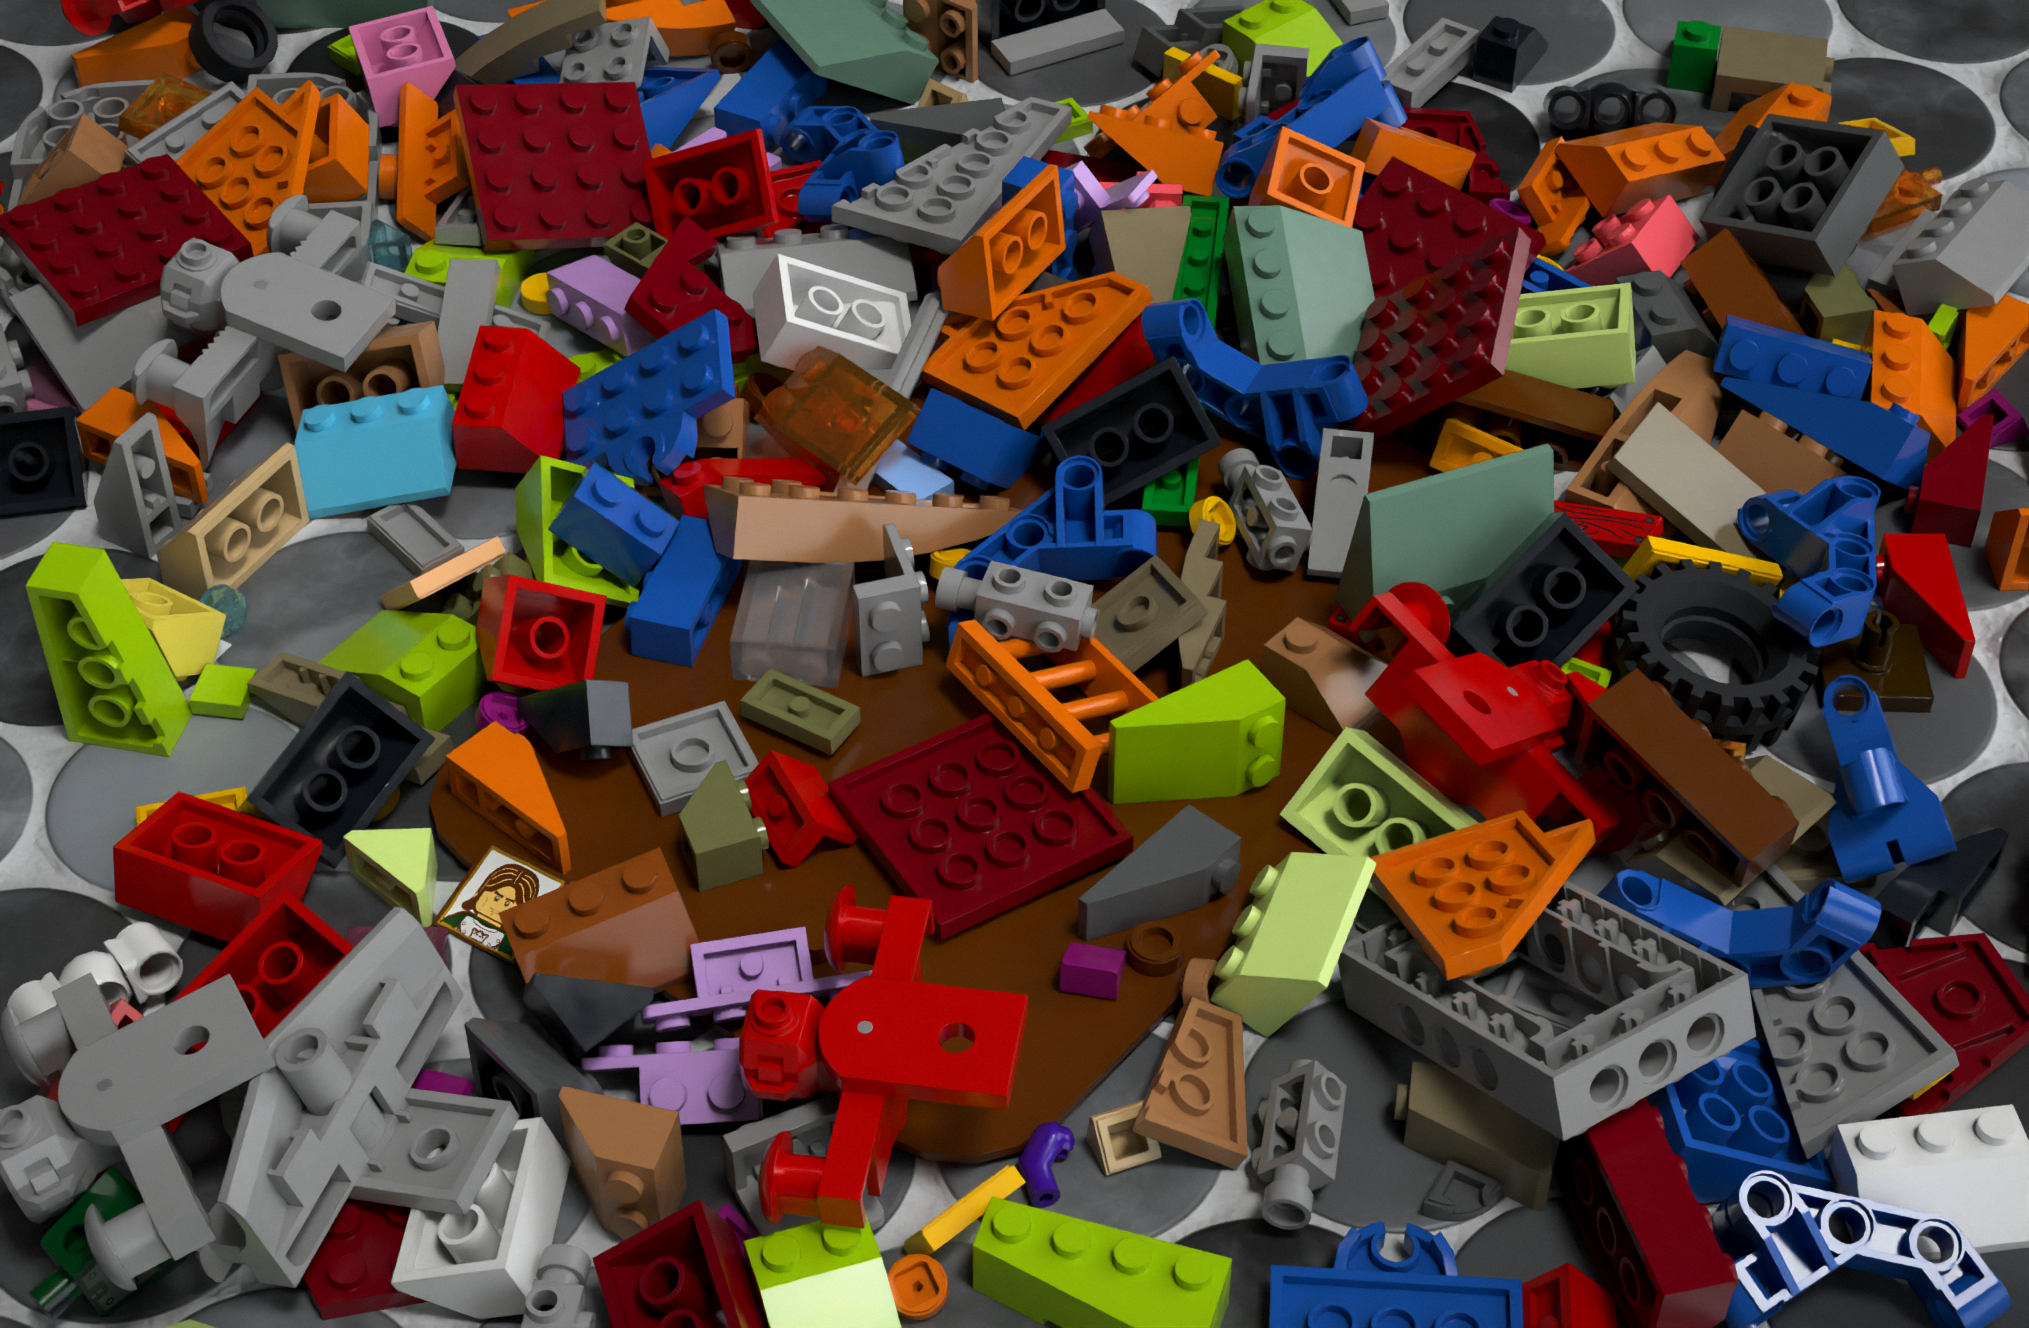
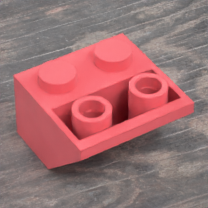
[1565,194,1700,286]

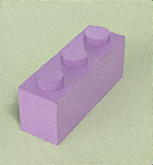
[546,254,658,357]

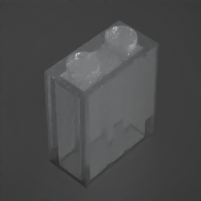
[730,560,855,688]

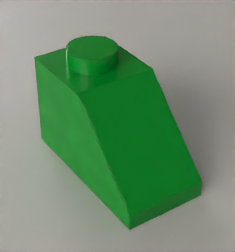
[1667,20,1721,94]

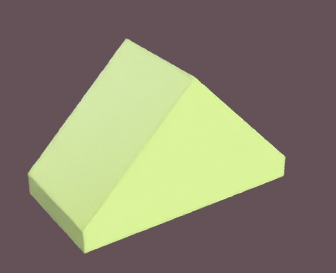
[343,828,438,930]

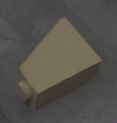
[1088,205,1191,319]
[1394,1061,1554,1211]

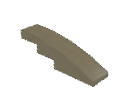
[455,0,606,84]
[1175,519,1227,690]
[247,652,455,785]

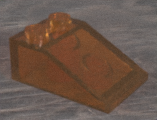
[754,346,922,486]

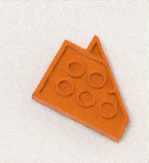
[175,79,321,256]
[921,271,1153,431]
[1369,810,1596,981]

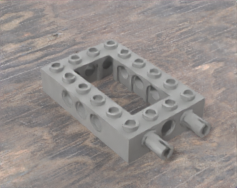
[1338,880,1756,1141]

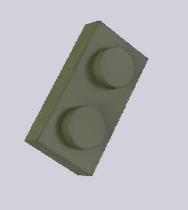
[740,668,861,755]

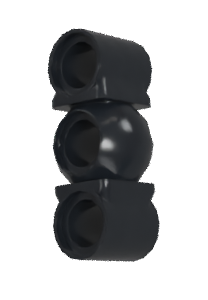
[1543,80,1677,135]

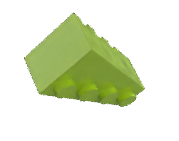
[25,541,193,757]
[973,1196,1232,1328]

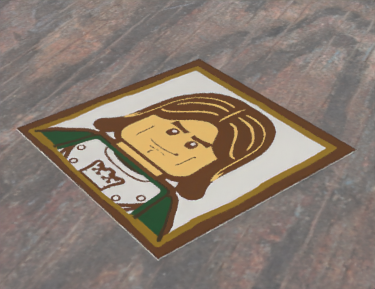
[432,839,573,966]

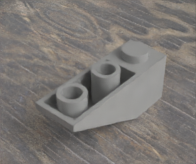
[1307,428,1374,578]

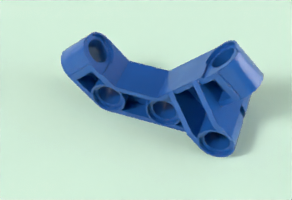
[1216,36,1407,199]
[778,106,905,225]
[1142,298,1369,481]
[948,455,1157,648]
[1737,476,1881,647]
[1822,675,1957,885]
[1597,869,1881,989]
[1713,1170,2012,1328]

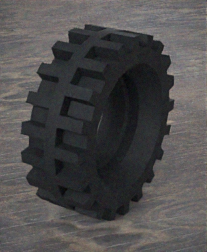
[1603,559,1820,754]

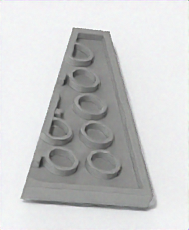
[832,97,1072,255]
[1723,862,1960,1159]

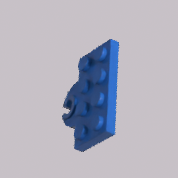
[563,309,735,487]
[1268,1221,1523,1328]

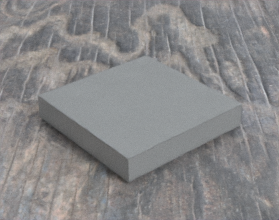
[626,701,759,817]

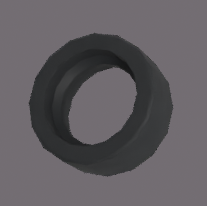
[188,0,278,84]

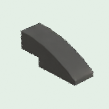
[1133,5,1245,78]

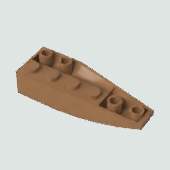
[1565,350,1728,540]
[704,476,1023,564]

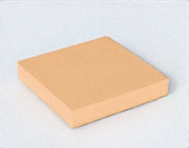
[379,536,506,611]

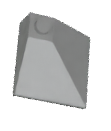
[8,283,216,414]

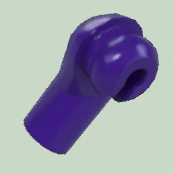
[1018,1121,1075,1208]

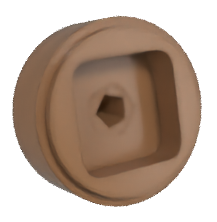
[1179,958,1220,1007]

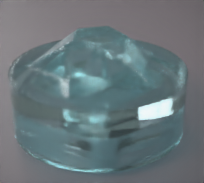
[199,584,248,639]

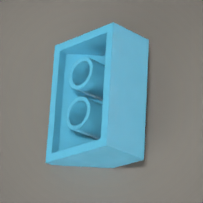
[295,385,457,519]

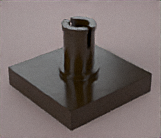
[1815,610,1934,713]

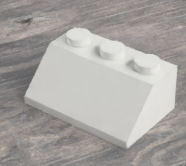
[1827,1104,2029,1260]
[391,1117,571,1319]

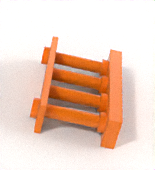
[945,619,1159,793]

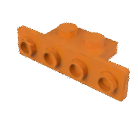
[1083,49,1220,171]
[396,82,470,242]
[1516,136,1592,256]

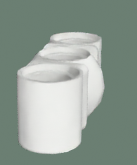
[7,922,183,1023]

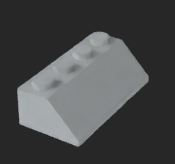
[1892,178,2029,316]
[717,224,918,318]

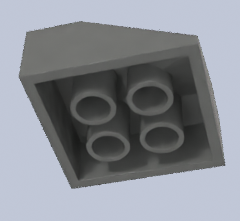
[1700,114,1904,277]

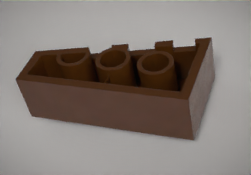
[1393,369,1614,472]
[1574,668,1800,888]

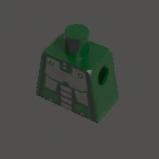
[28,1166,187,1321]

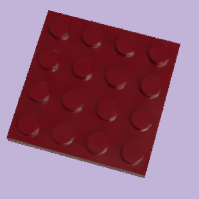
[453,82,656,251]
[0,154,254,327]
[1352,156,1547,299]
[1338,227,1531,440]
[828,712,1134,940]

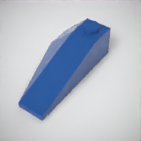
[1720,377,1931,490]

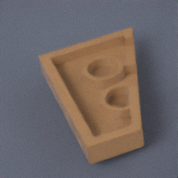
[1132,997,1248,1169]

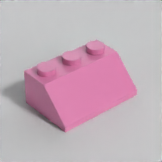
[348,6,456,128]

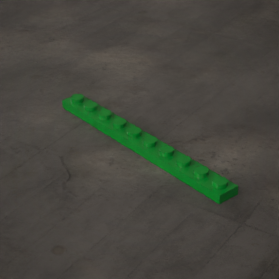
[1142,195,1230,527]

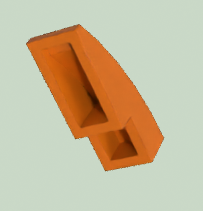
[606,0,736,57]
[1350,117,1476,190]

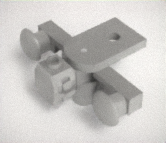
[0,972,277,1291]

